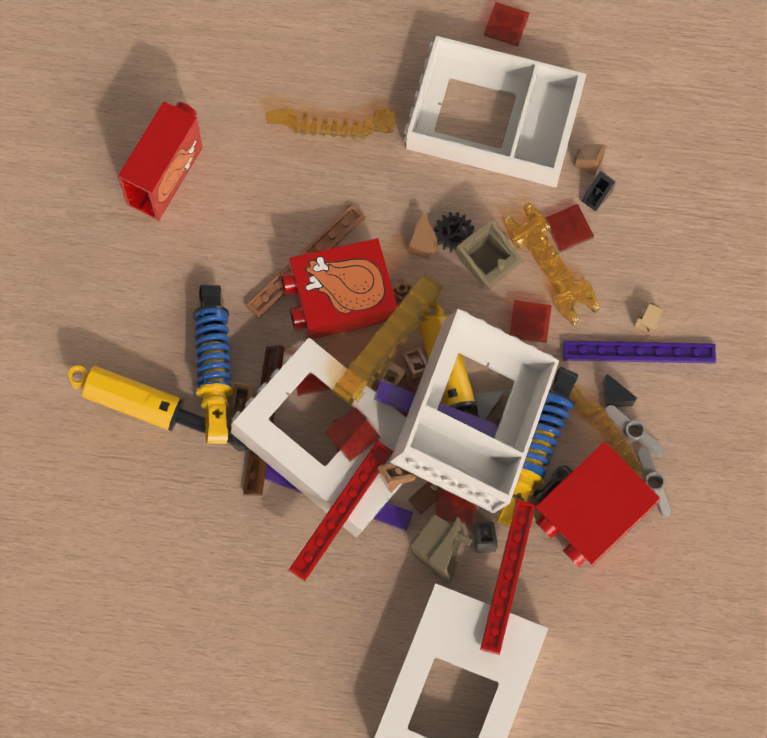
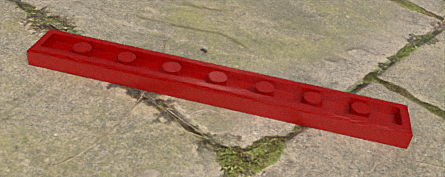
[288,440,394,582]
[480,499,536,655]

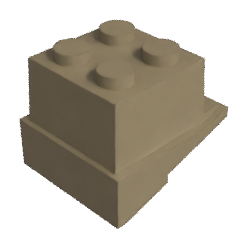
[456,219,523,290]
[411,515,473,584]

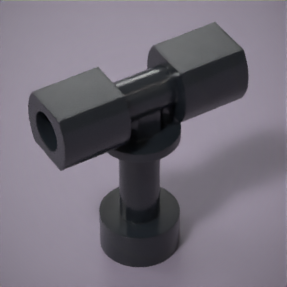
[533,465,573,503]

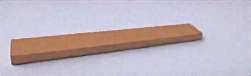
[245,204,365,319]

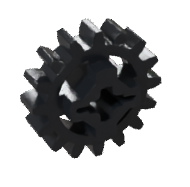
[434,212,474,253]

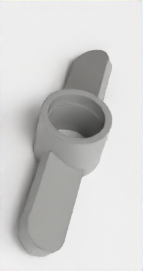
[605,405,665,457]
[638,447,671,518]

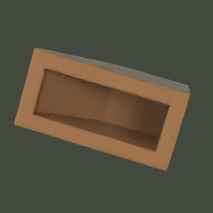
[574,144,607,176]
[408,213,438,260]

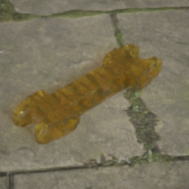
[503,202,600,326]

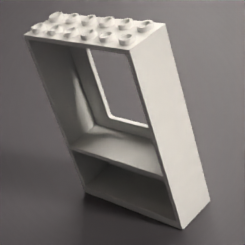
[404,36,586,187]
[390,309,559,513]
[231,338,406,538]
[374,583,548,738]

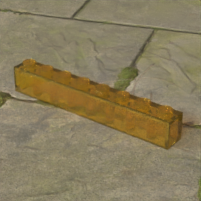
[332,273,443,406]

